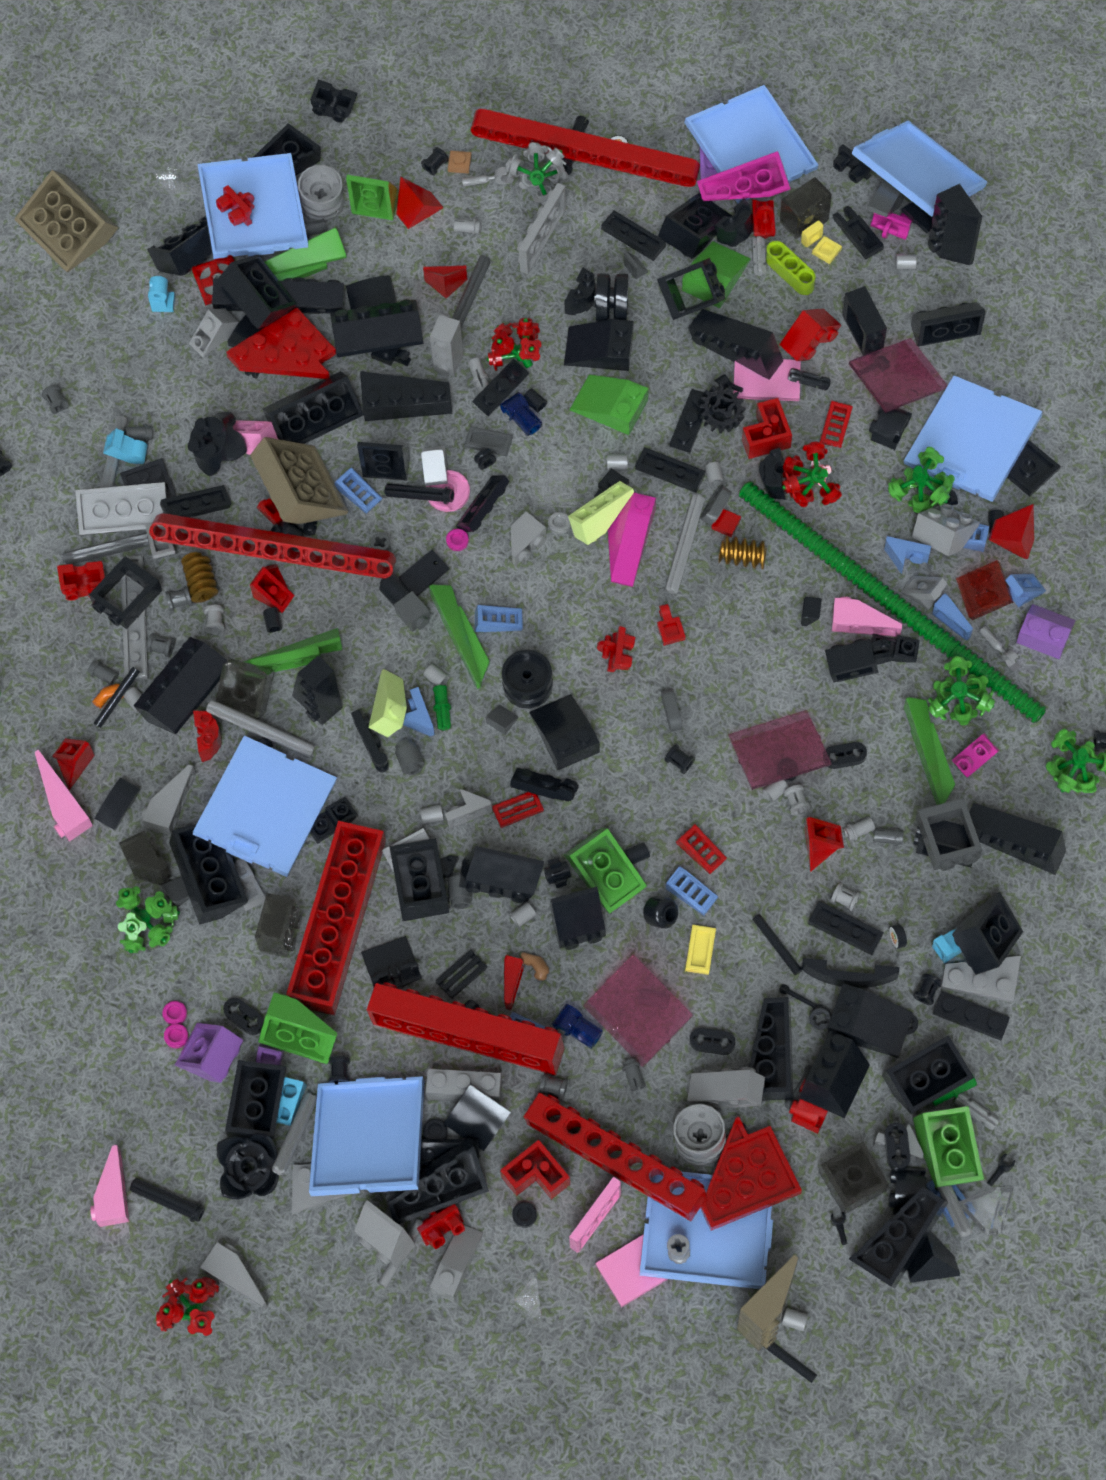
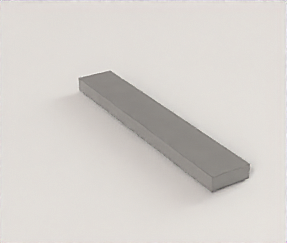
[121,555,148,681]

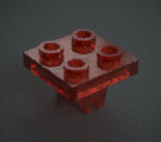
[956,560,1014,620]

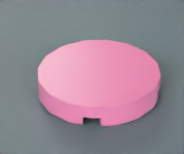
[426,470,470,512]

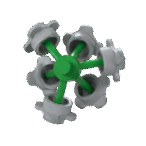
[506,142,568,206]

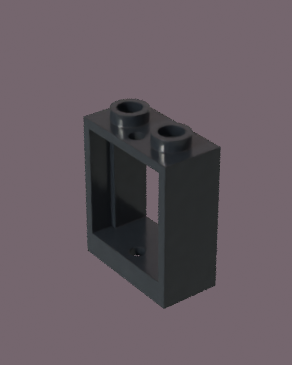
[657,258,726,320]
[842,286,887,357]
[89,556,162,629]
[913,821,982,868]

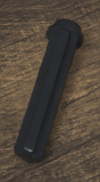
[384,484,454,504]
[130,1178,205,1222]

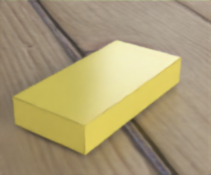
[685,925,716,975]

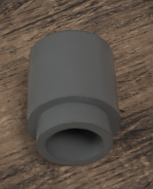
[395,739,424,775]
[448,872,472,909]

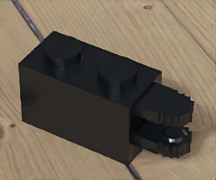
[825,639,894,683]

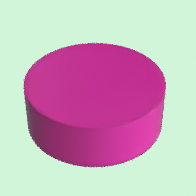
[446,529,469,551]
[162,1001,187,1025]
[164,1024,189,1049]

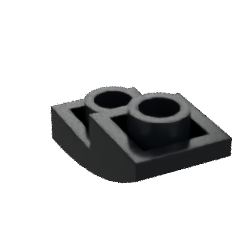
[871,634,920,663]
[94,777,141,830]
[310,797,358,844]

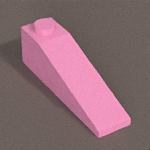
[35,750,93,842]

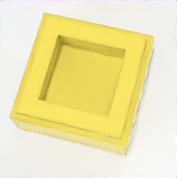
[801,220,823,248]
[812,236,842,264]

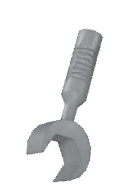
[462,167,514,187]
[979,626,1021,672]

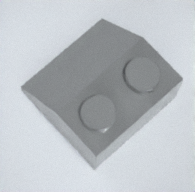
[354,1200,415,1268]

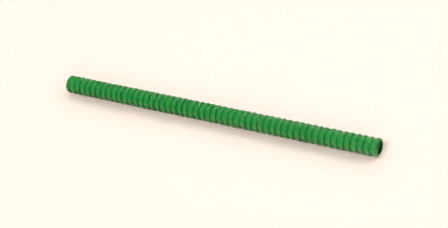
[739,481,1046,724]

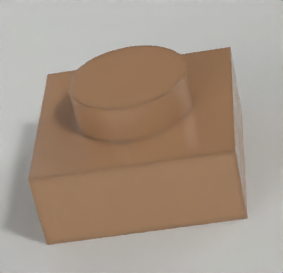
[448,150,472,174]

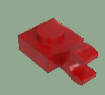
[657,604,686,646]

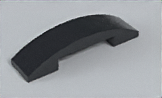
[801,958,900,988]

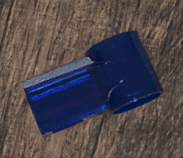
[500,392,542,436]
[552,1004,603,1049]

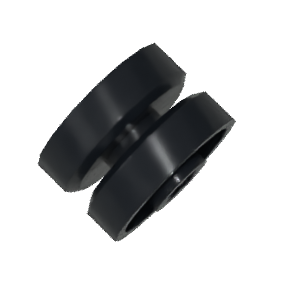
[594,273,628,322]
[501,649,553,709]

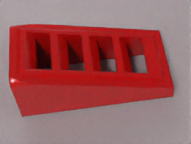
[820,400,853,448]
[675,824,727,874]
[504,955,524,1010]

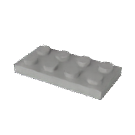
[517,183,566,274]
[75,482,167,535]

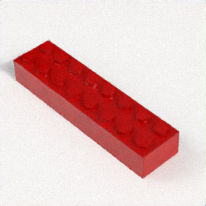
[286,821,386,1016]
[366,983,565,1076]

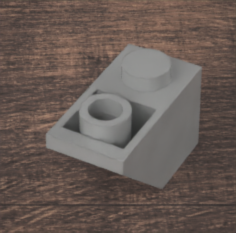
[189,308,239,357]
[511,511,546,566]

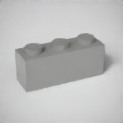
[430,315,463,376]
[687,1067,765,1109]
[426,1069,502,1103]

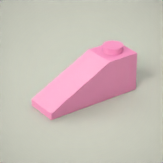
[233,420,278,455]
[832,597,902,637]
[90,1145,129,1227]

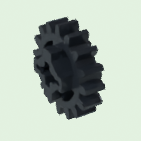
[697,385,746,434]

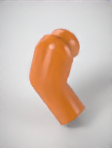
[92,683,123,709]

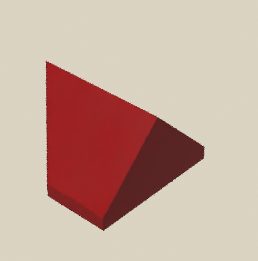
[396,176,443,229]
[423,265,468,299]
[988,504,1034,559]
[250,564,295,613]
[52,738,95,790]
[805,817,844,872]

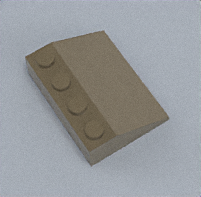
[14,170,118,272]
[250,437,349,524]
[737,1254,798,1351]

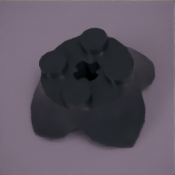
[188,412,247,476]
[217,1133,279,1200]

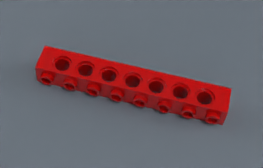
[523,1093,707,1222]

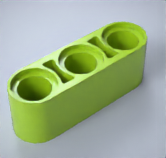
[766,241,816,295]

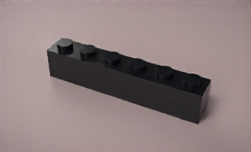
[212,278,345,314]

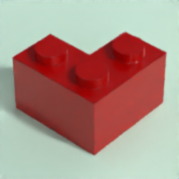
[779,308,841,361]
[742,398,792,459]
[500,1140,571,1200]

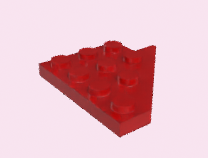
[226,308,336,379]
[701,1117,802,1231]

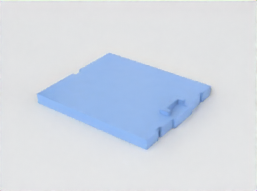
[684,85,819,203]
[852,121,987,217]
[198,153,308,259]
[904,376,1042,502]
[193,736,337,877]
[309,1076,425,1196]
[639,1171,773,1289]

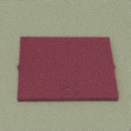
[849,338,948,413]
[728,710,831,790]
[583,954,694,1067]

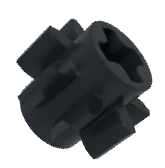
[543,857,571,889]

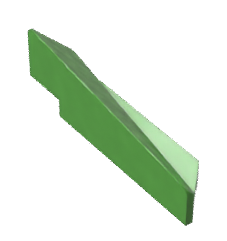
[264,228,347,281]
[429,585,490,689]
[233,628,342,680]
[904,697,955,805]

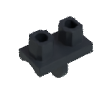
[833,144,871,183]

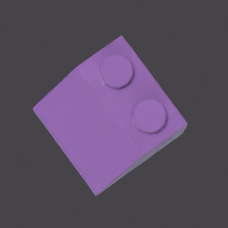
[1016,604,1076,659]
[175,1023,243,1083]

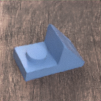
[884,536,931,574]
[1005,574,1046,608]
[403,687,435,736]

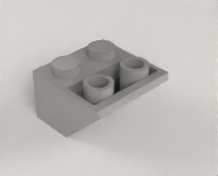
[912,504,980,556]

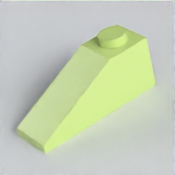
[568,481,634,545]
[368,669,407,737]

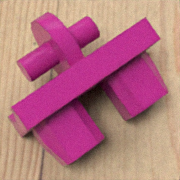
[870,213,912,240]
[952,733,1000,778]

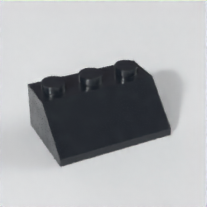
[218,255,297,329]
[911,302,986,347]
[459,846,544,903]
[800,1030,870,1118]
[882,1035,974,1114]
[225,1060,287,1139]

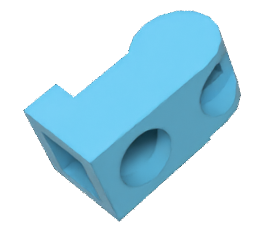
[148,276,175,312]
[103,428,148,464]
[932,929,962,964]
[277,1077,307,1126]

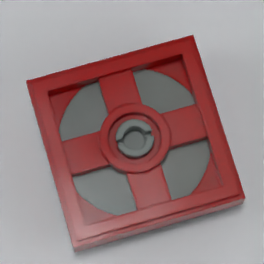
[191,255,234,306]

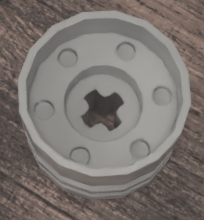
[298,165,344,222]
[673,1104,726,1167]

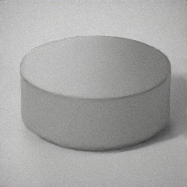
[548,512,571,535]

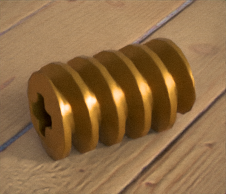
[718,536,767,570]
[181,552,218,603]

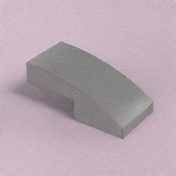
[233,859,267,911]

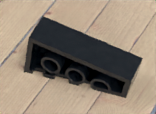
[688,309,783,380]
[360,371,452,421]
[292,655,343,725]
[963,803,1066,875]
[384,1138,489,1224]

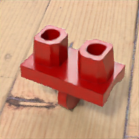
[216,185,255,226]
[751,200,776,239]
[597,626,636,672]
[417,1204,465,1249]

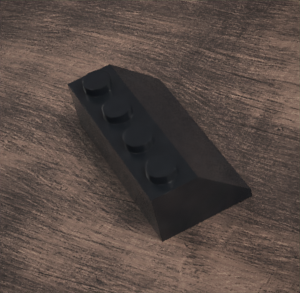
[928,184,982,265]
[330,299,424,358]
[262,371,364,444]
[133,637,232,734]
[169,824,248,925]

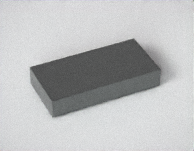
[464,426,513,457]

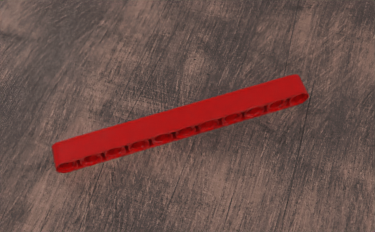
[470,109,700,187]
[149,513,396,578]

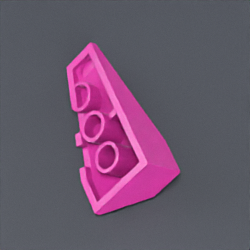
[697,151,790,201]
[608,493,656,587]

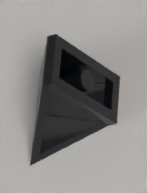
[906,1232,960,1283]

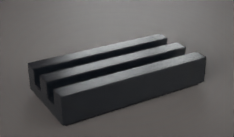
[435,950,487,999]

